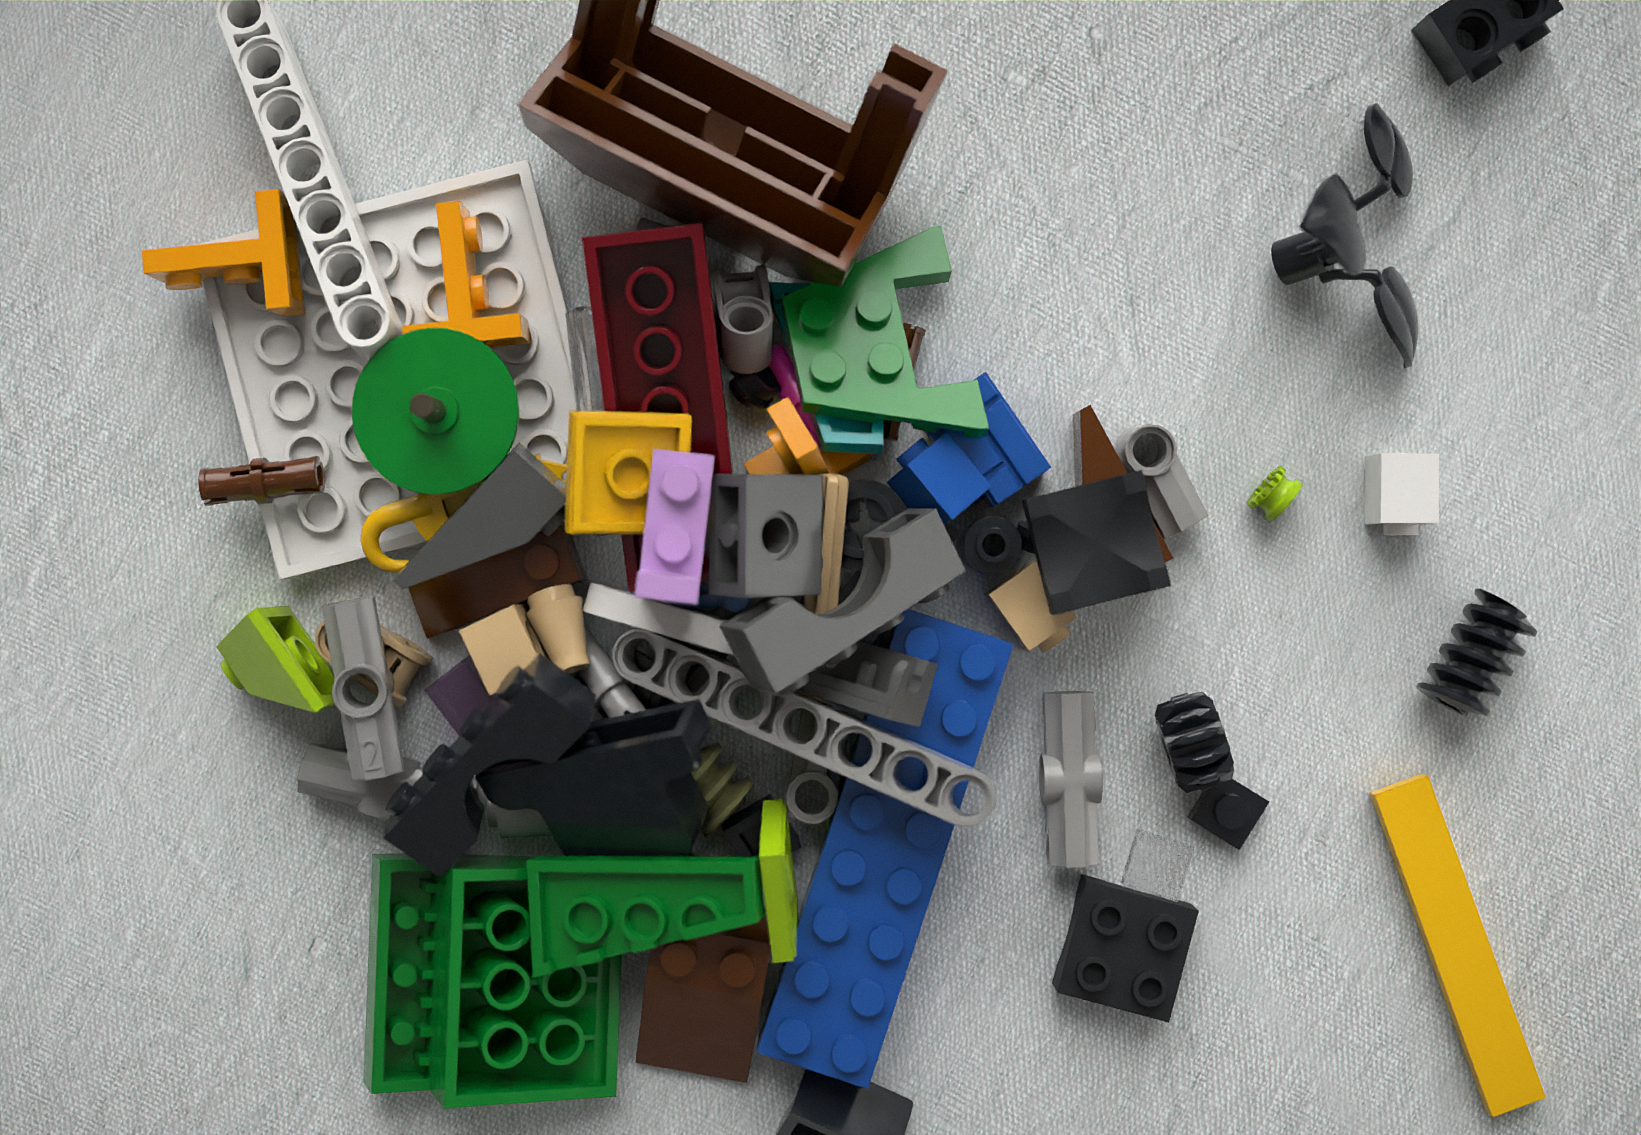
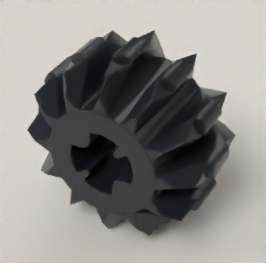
[1155,691,1234,793]

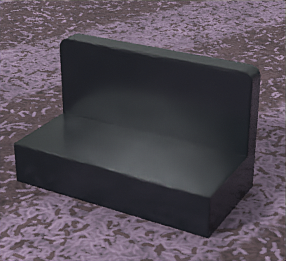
[776,1069,913,1135]

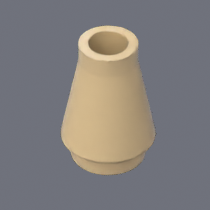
[526,584,591,674]

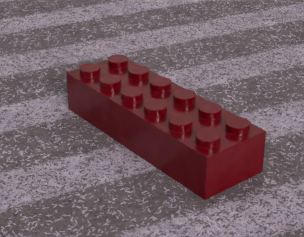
[582,223,734,593]

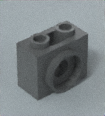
[704,474,824,598]

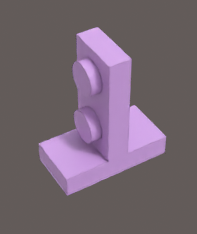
[635,449,715,604]

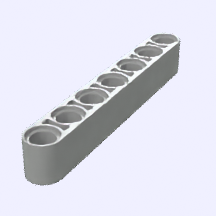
[612,629,998,827]

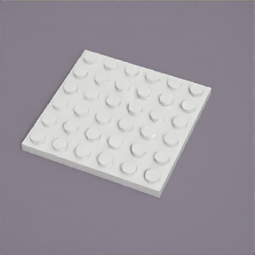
[197,160,594,580]

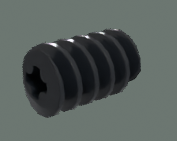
[1416,588,1538,716]

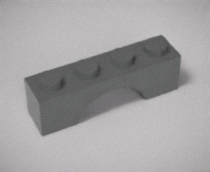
[719,508,966,695]

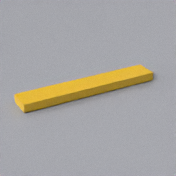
[1369,773,1546,1118]

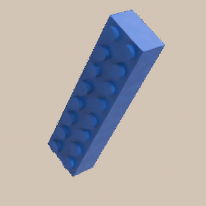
[757,609,1014,1089]

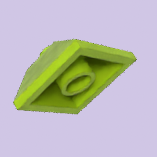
[216,606,337,713]

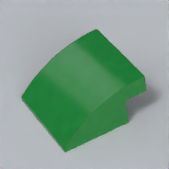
[363,853,622,1109]

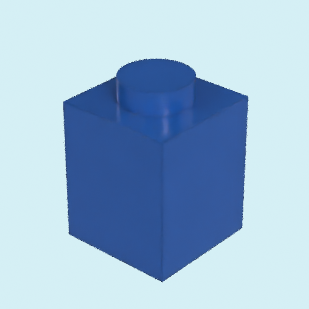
[886,432,992,525]

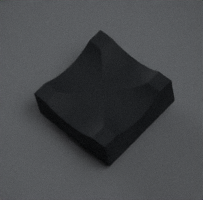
[1022,470,1171,615]
[1052,874,1199,1023]

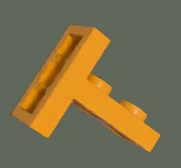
[141,189,305,317]
[402,201,531,348]
[743,397,872,476]

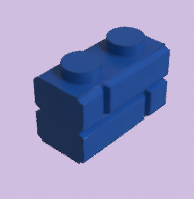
[925,372,1051,508]

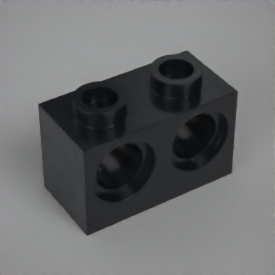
[1411,0,1564,86]

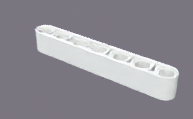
[216,0,402,361]

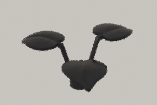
[1271,103,1418,368]

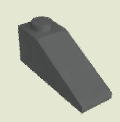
[393,443,566,589]

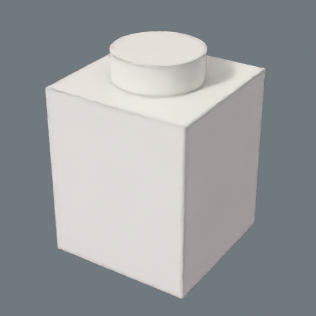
[1365,453,1439,536]

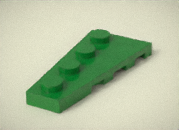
[527,856,764,978]

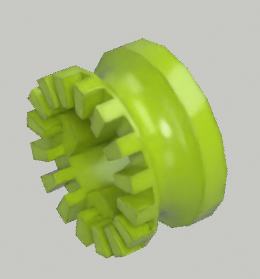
[1246,465,1303,523]

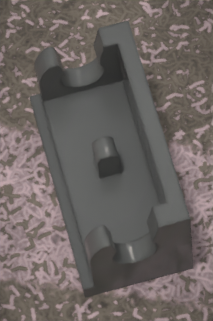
[798,641,938,727]

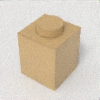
[985,561,1077,653]

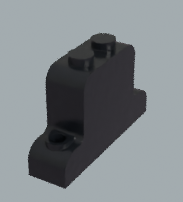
[475,699,711,857]

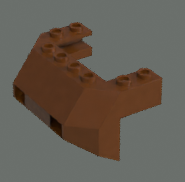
[518,0,948,287]

